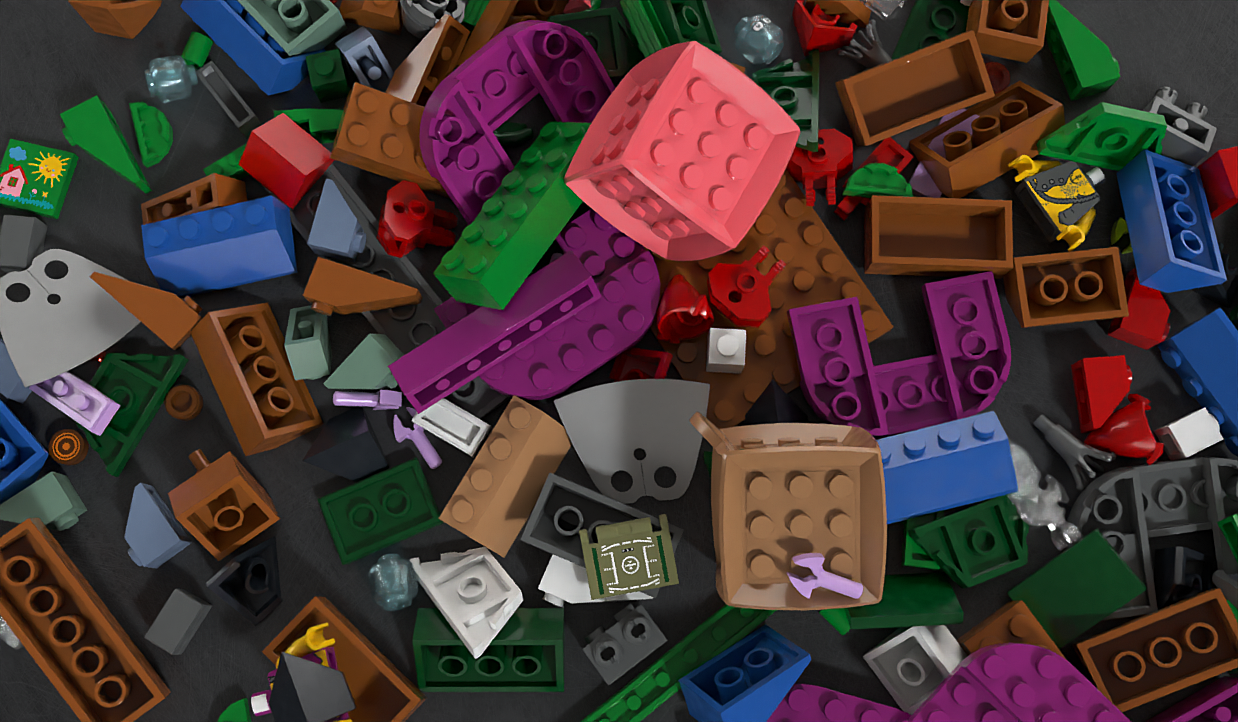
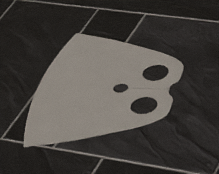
[0,249,141,387]
[554,379,710,504]

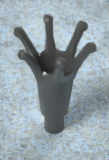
[838,19,892,69]
[1033,414,1117,491]

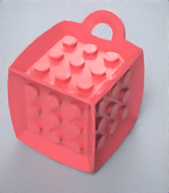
[564,41,800,261]

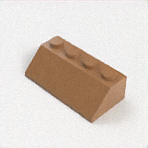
[438,396,572,558]

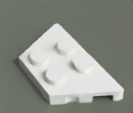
[408,547,523,659]

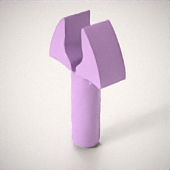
[333,389,402,410]
[393,407,442,469]
[787,553,863,599]

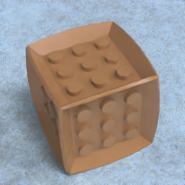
[689,412,887,611]

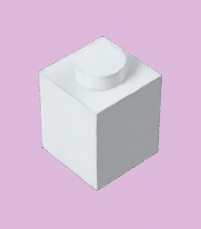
[706,328,746,373]
[1154,408,1223,460]

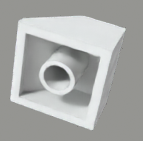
[863,625,968,715]

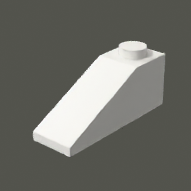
[538,555,653,607]

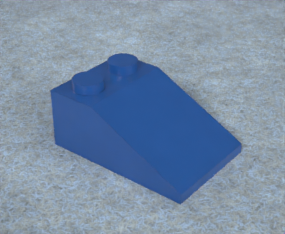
[679,624,812,722]

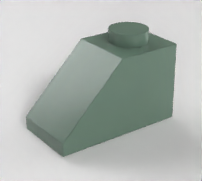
[284,305,332,380]
[323,334,404,389]
[0,472,87,531]

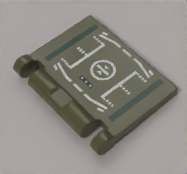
[579,514,679,600]

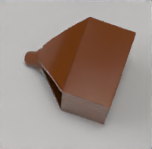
[68,0,162,39]
[168,449,280,561]

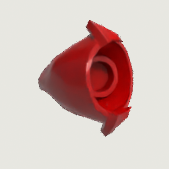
[656,274,714,344]
[1084,394,1164,465]

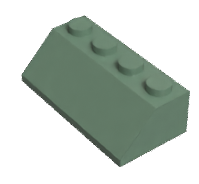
[237,0,347,56]

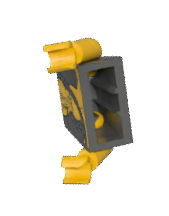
[1008,155,1105,252]

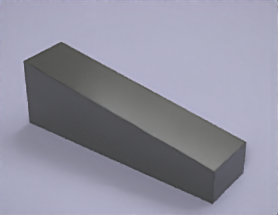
[195,61,262,140]

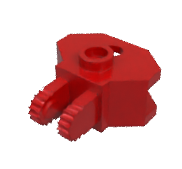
[786,128,853,207]
[376,180,457,258]
[706,246,787,328]

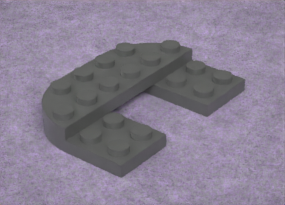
[1066,456,1238,621]

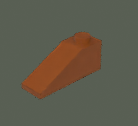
[386,14,470,107]
[141,173,247,225]
[303,257,423,316]
[89,272,203,350]

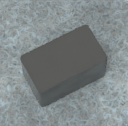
[0,215,47,273]
[144,588,212,655]

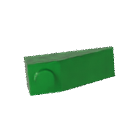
[1045,0,1120,101]
[60,95,152,194]

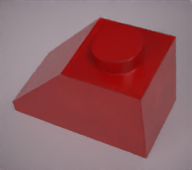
[1107,267,1171,350]
[1071,355,1132,433]

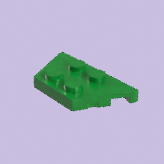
[1036,102,1167,171]

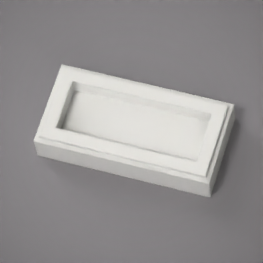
[411,398,492,458]

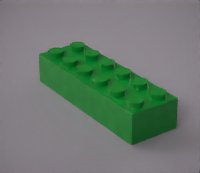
[433,122,591,310]

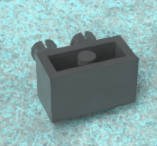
[1142,86,1217,166]
[582,603,668,686]

